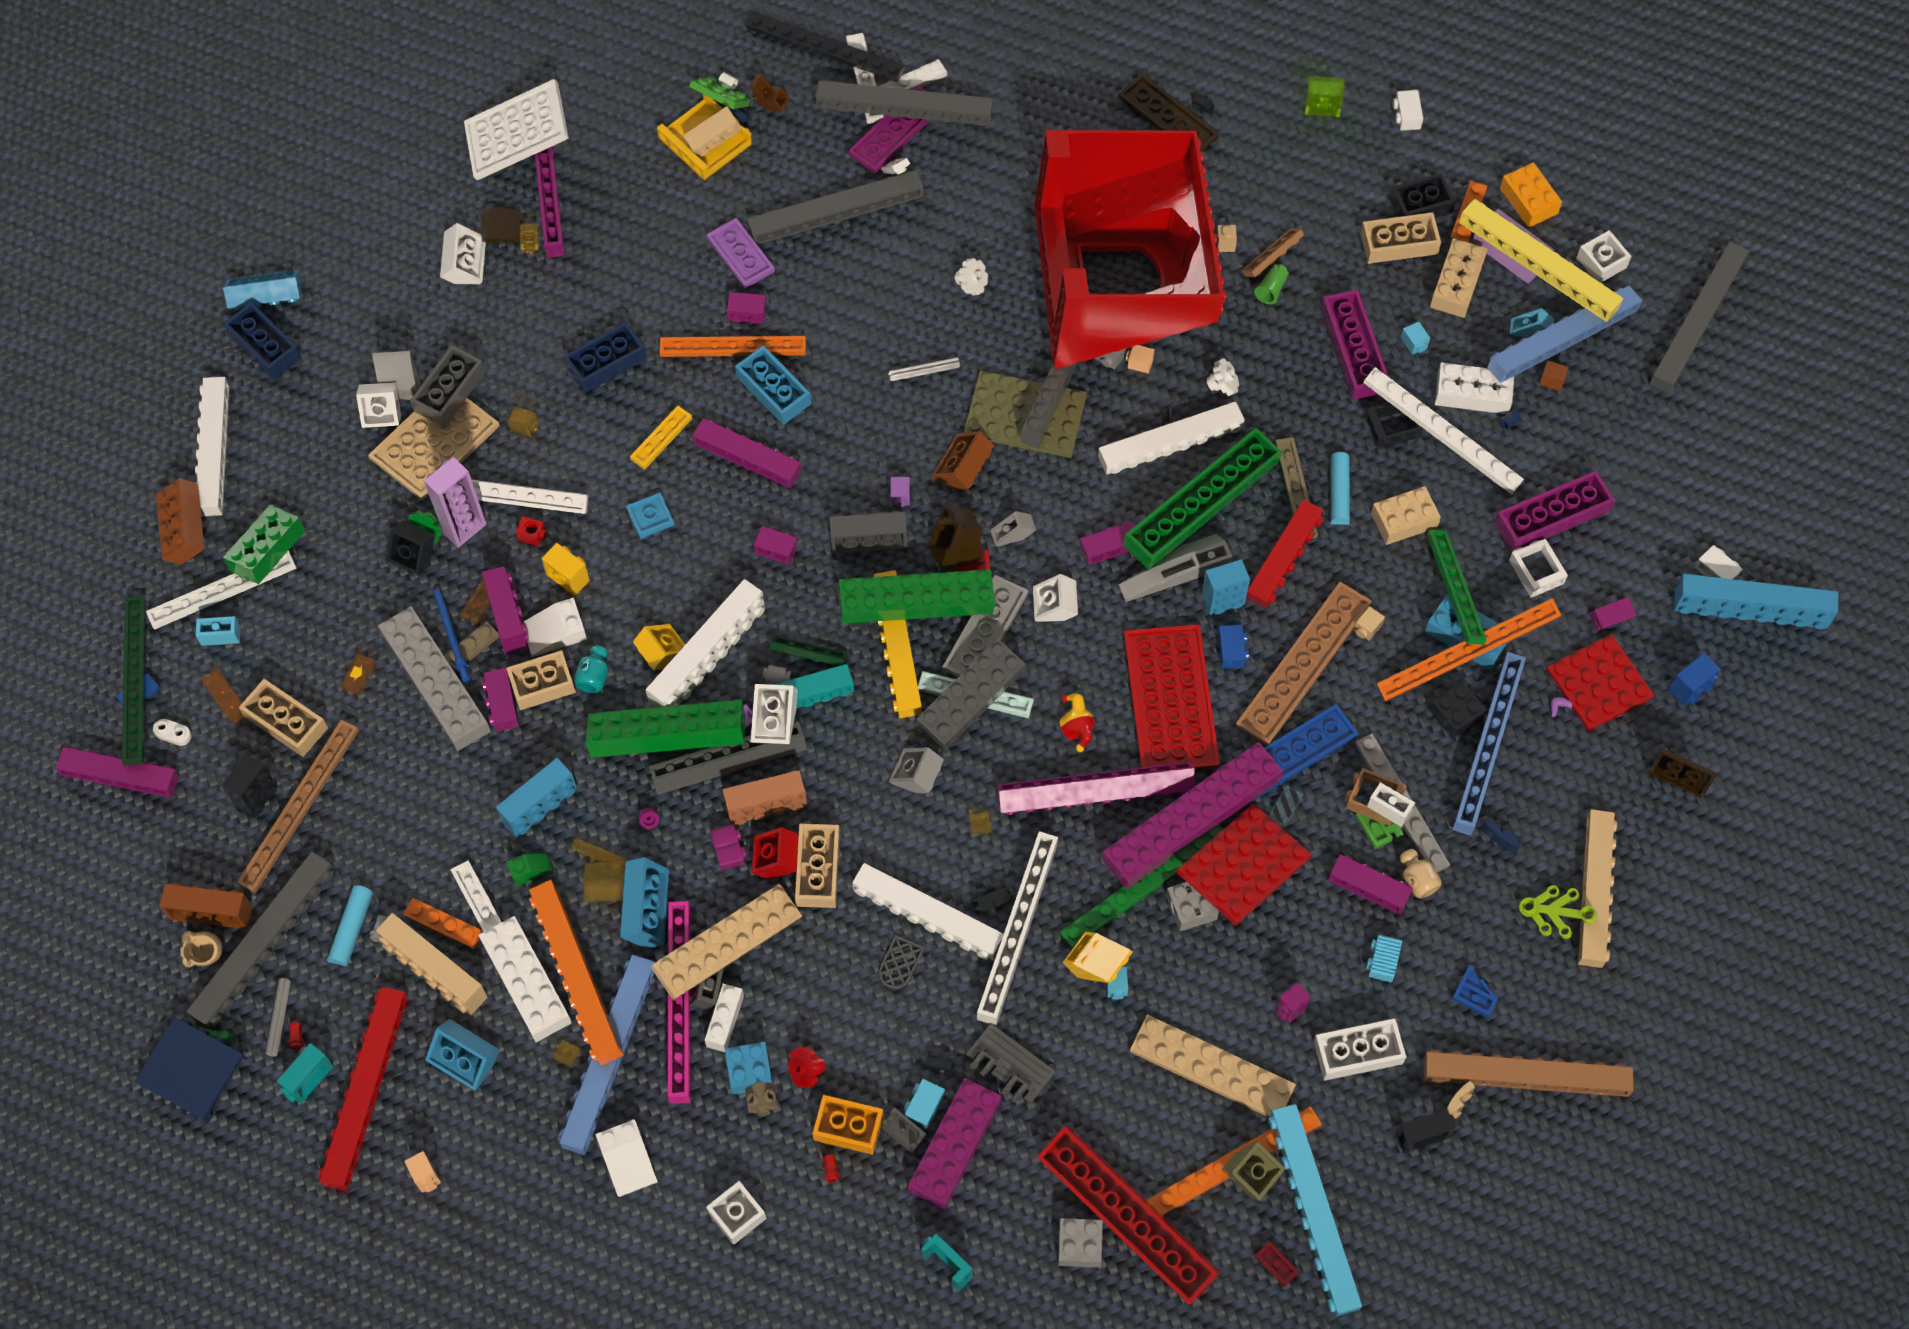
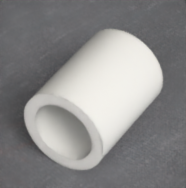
[718,72,738,90]

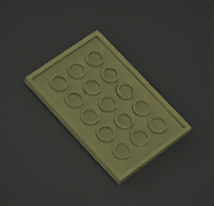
[964,371,1087,458]

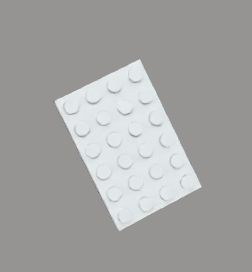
[464,79,569,180]

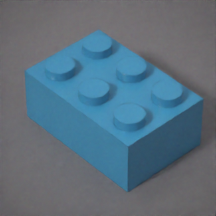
[1201,559,1250,615]

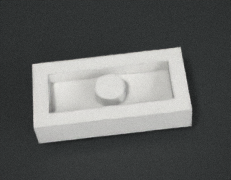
[881,158,910,175]

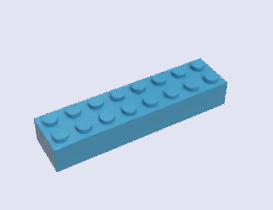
[1674,574,1838,629]

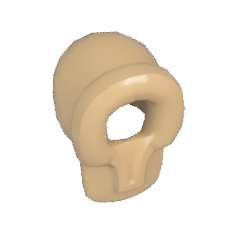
[180,931,223,967]

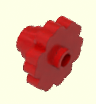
[788,1047,825,1088]

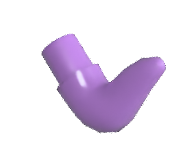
[1550,697,1572,717]

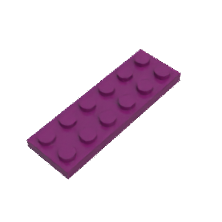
[848,85,930,174]

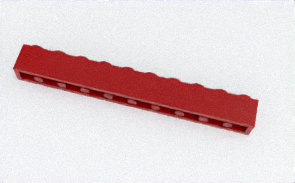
[318,987,408,1192]

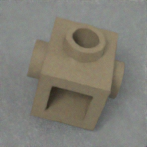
[745,1082,778,1116]

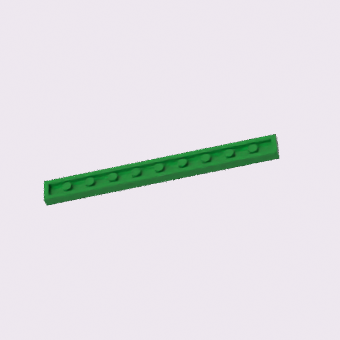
[1060,824,1224,949]

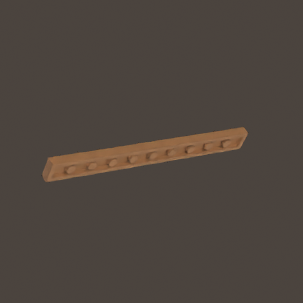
[237,720,359,893]

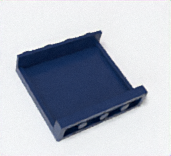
[135,1017,248,1123]

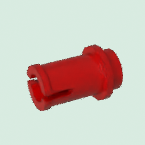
[288,1022,305,1050]
[822,1155,840,1183]

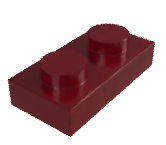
[1254,1241,1299,1288]

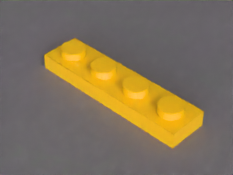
[630,406,692,470]

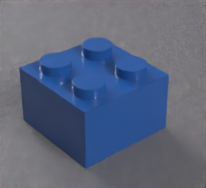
[1668,653,1721,707]

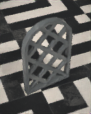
[879,935,925,989]

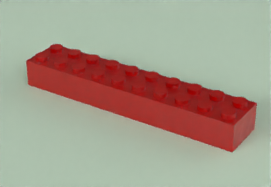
[1037,1126,1222,1305]

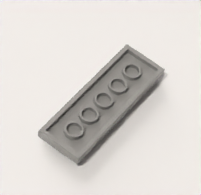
[943,575,1029,677]

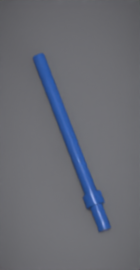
[433,589,470,682]

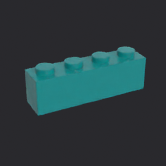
[775,664,854,708]

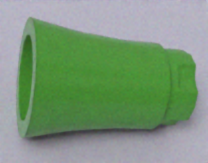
[1254,264,1289,305]

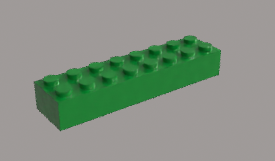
[838,569,995,624]
[586,700,746,758]

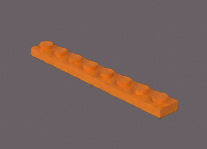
[660,336,806,357]

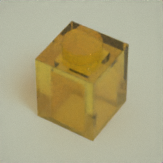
[508,406,539,437]

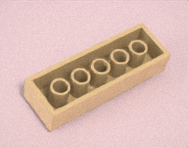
[376,913,488,1015]

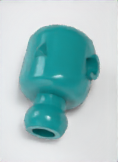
[574,645,609,693]

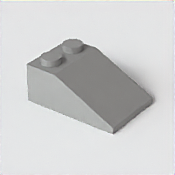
[372,351,419,400]

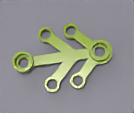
[1519,885,1597,939]

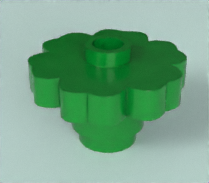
[408,510,442,546]

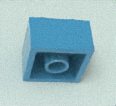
[725,1042,772,1095]

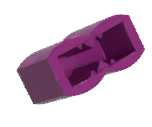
[710,824,747,871]

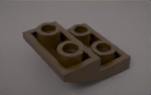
[481,208,520,245]

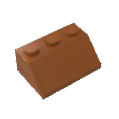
[931,431,994,490]

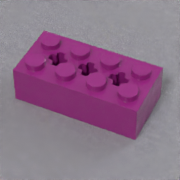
[482,566,529,654]

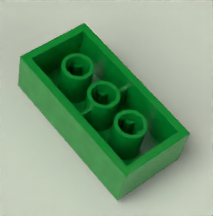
[223,505,305,584]

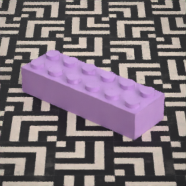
[424,457,487,548]

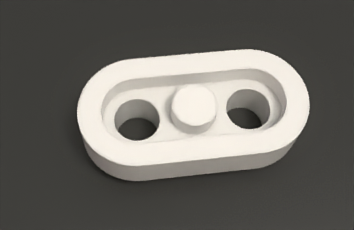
[153,719,192,746]

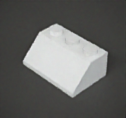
[440,223,486,284]

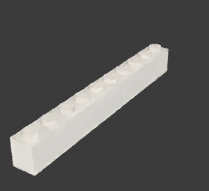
[977,831,1058,1026]

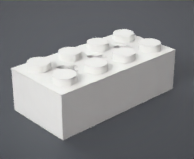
[1435,363,1514,414]
[1313,1019,1406,1081]

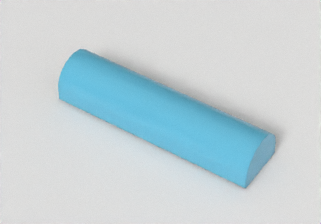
[1330,452,1350,525]
[327,885,373,966]

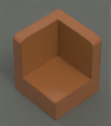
[1540,361,1569,391]

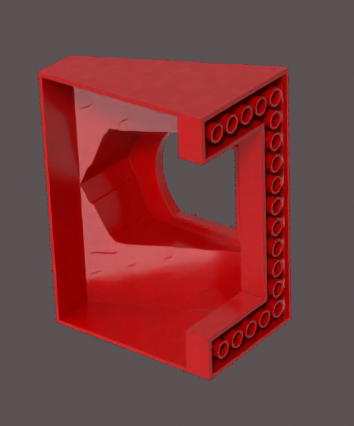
[1034,130,1226,369]

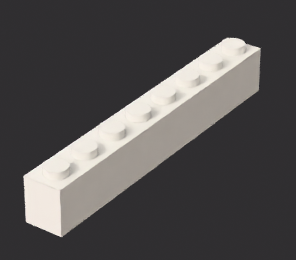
[195,377,230,516]
[1098,402,1244,475]
[852,863,1004,961]

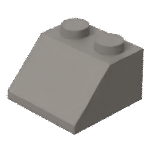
[889,747,944,793]

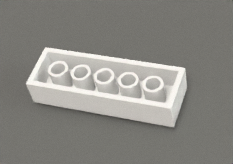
[479,916,572,1042]

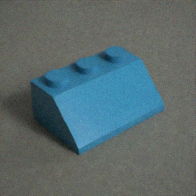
[425,1019,500,1091]

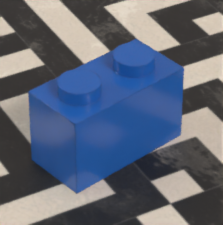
[1218,625,1249,669]

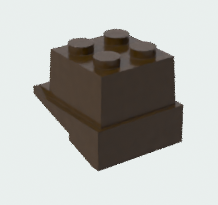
[928,501,983,569]

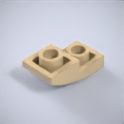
[1447,1081,1475,1119]

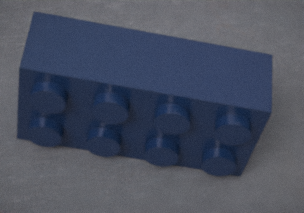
[223,302,302,380]
[563,322,647,394]

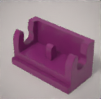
[1589,597,1637,630]

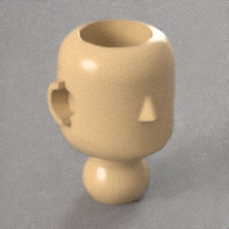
[1400,849,1442,898]

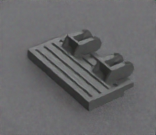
[966,1023,1056,1104]

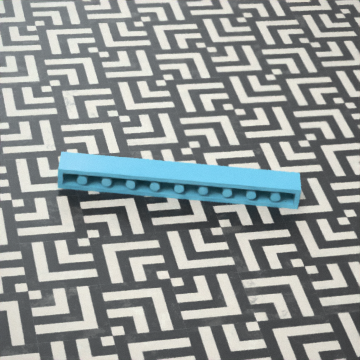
[1268,1104,1362,1317]

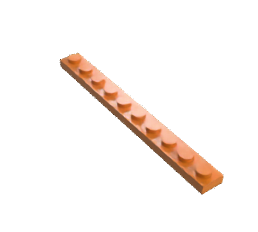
[1377,598,1561,702]
[1147,1106,1322,1216]

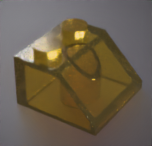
[584,861,625,903]

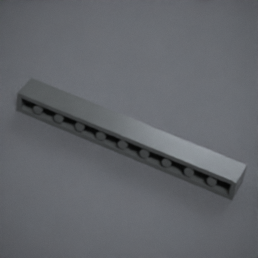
[816,80,993,126]
[747,170,923,245]
[1650,241,1750,394]
[186,852,334,1030]

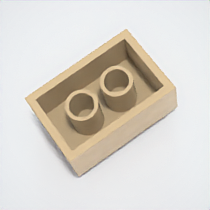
[1371,486,1441,545]
[507,650,576,710]

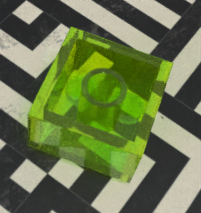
[1305,76,1344,117]

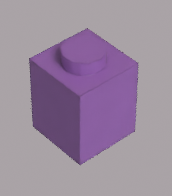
[891,477,910,507]

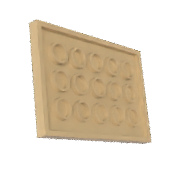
[368,398,500,501]

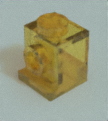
[520,224,539,253]

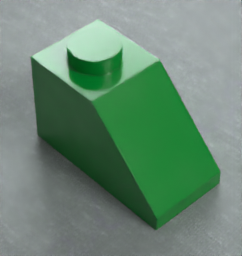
[507,854,553,887]

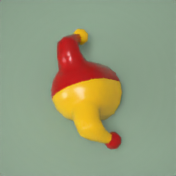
[1059,693,1095,752]

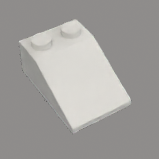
[524,598,587,657]
[751,684,798,744]
[596,1119,657,1197]

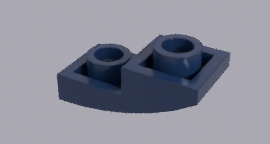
[1482,817,1520,854]

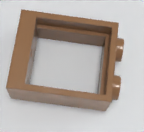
[1345,768,1406,826]

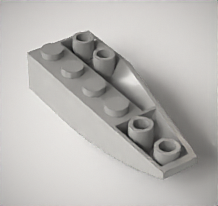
[1119,534,1233,602]

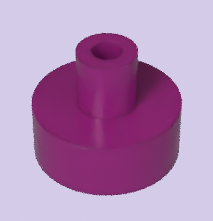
[638,808,659,829]

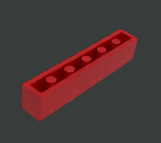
[1246,499,1324,608]

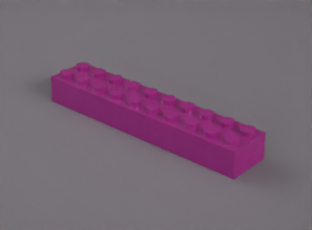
[1102,742,1283,890]

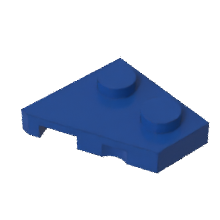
[1452,965,1498,1018]

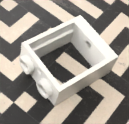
[1509,538,1568,598]

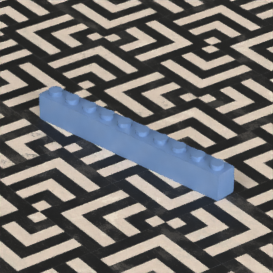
[1487,285,1643,383]
[1452,652,1526,836]
[558,955,655,1155]

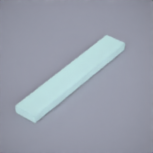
[918,671,1034,718]

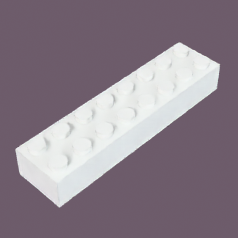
[646,579,765,708]

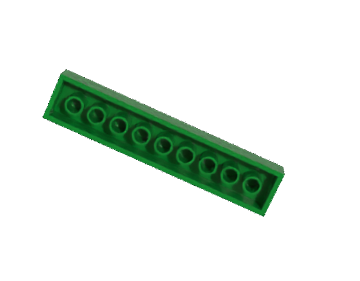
[1122,428,1283,570]

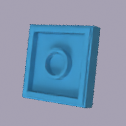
[626,492,675,539]

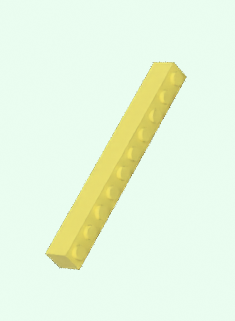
[1459,199,1624,322]

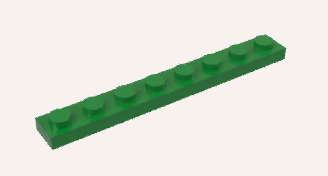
[1427,530,1487,645]

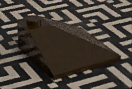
[1647,747,1718,798]

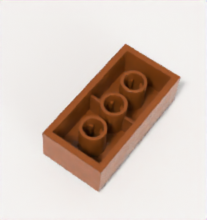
[156,478,204,565]
[159,883,253,929]

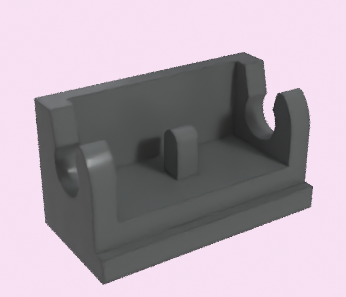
[881,1107,926,1155]

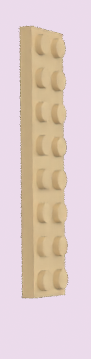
[651,884,802,1000]
[1130,1015,1296,1117]

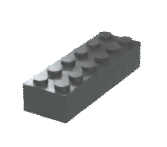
[916,639,1026,751]

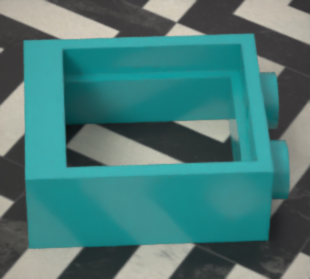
[277,1043,334,1105]

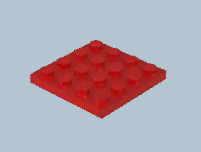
[1546,634,1654,732]

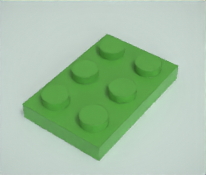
[689,76,751,109]

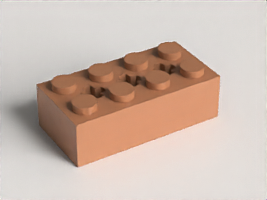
[723,770,807,825]

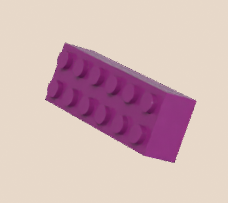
[1321,290,1389,400]
[1494,471,1615,552]
[908,1078,1001,1211]

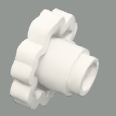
[955,258,988,295]
[1207,358,1239,396]

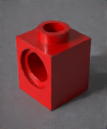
[516,516,547,546]

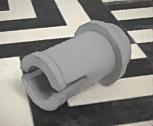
[370,915,388,942]

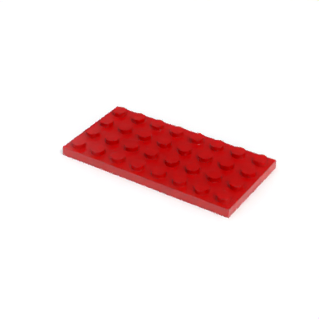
[1124,624,1220,770]

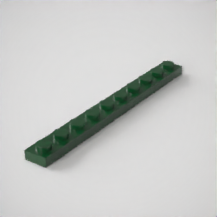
[122,596,146,766]

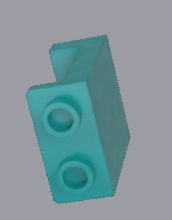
[921,1234,973,1293]

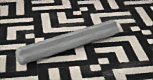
[889,357,960,381]
[266,978,291,1057]

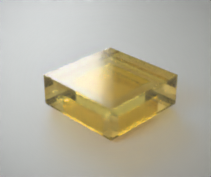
[969,812,992,835]
[553,1040,581,1068]

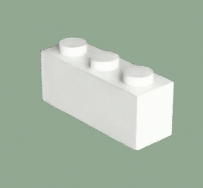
[705,984,744,1052]

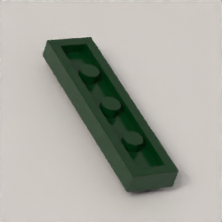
[769,636,849,667]

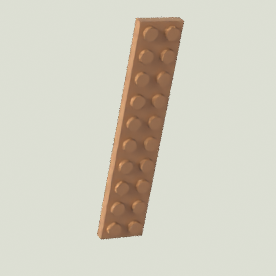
[1236,582,1372,746]

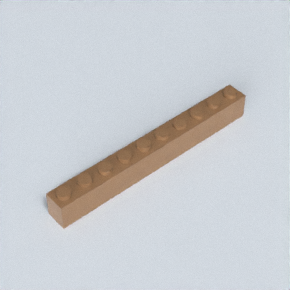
[1424,1050,1633,1097]

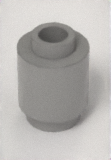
[762,665,791,685]

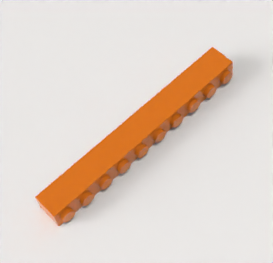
[529,880,624,1066]

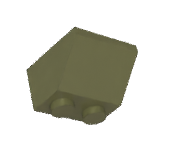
[1222,1141,1285,1201]

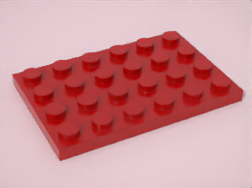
[1177,803,1312,926]

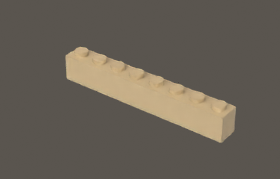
[1578,809,1617,968]

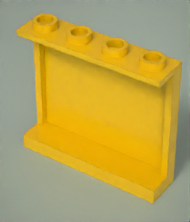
[657,94,752,180]

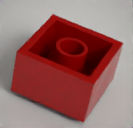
[752,827,799,880]

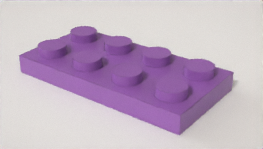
[706,218,775,289]

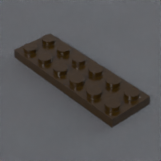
[1118,73,1219,152]

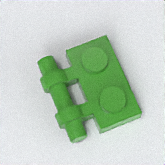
[1355,813,1404,849]

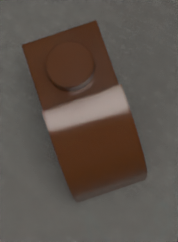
[749,74,790,112]

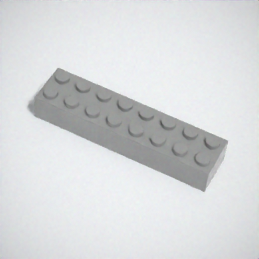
[378,607,491,752]

